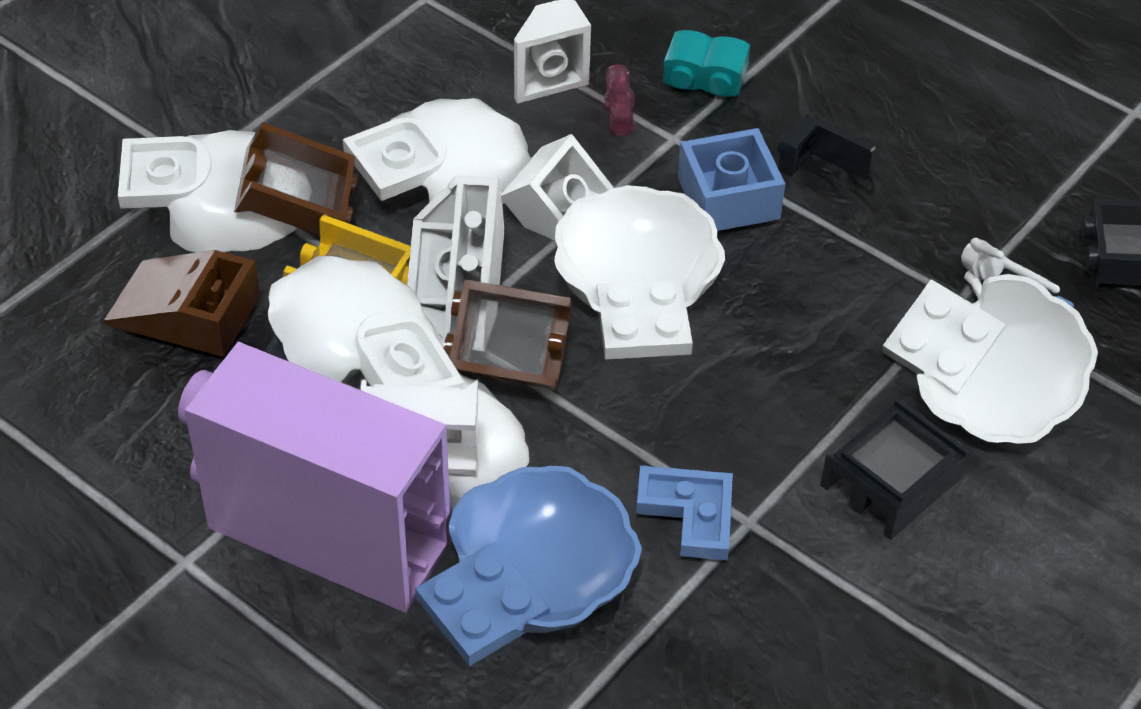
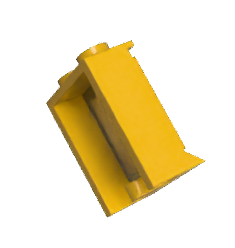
[283,214,411,285]

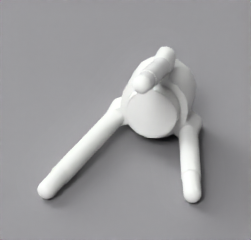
[961,238,1060,299]

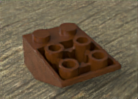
[104,250,260,357]

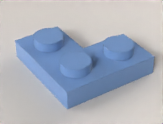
[636,466,733,560]

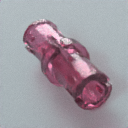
[604,64,636,136]

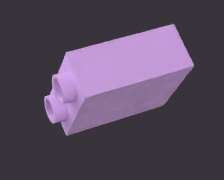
[178,342,452,613]

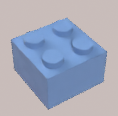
[678,128,785,231]

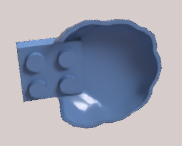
[415,466,642,666]

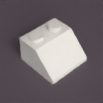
[514,0,591,104]
[501,134,614,240]

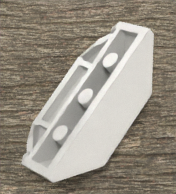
[407,175,504,352]

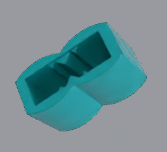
[663,30,750,97]

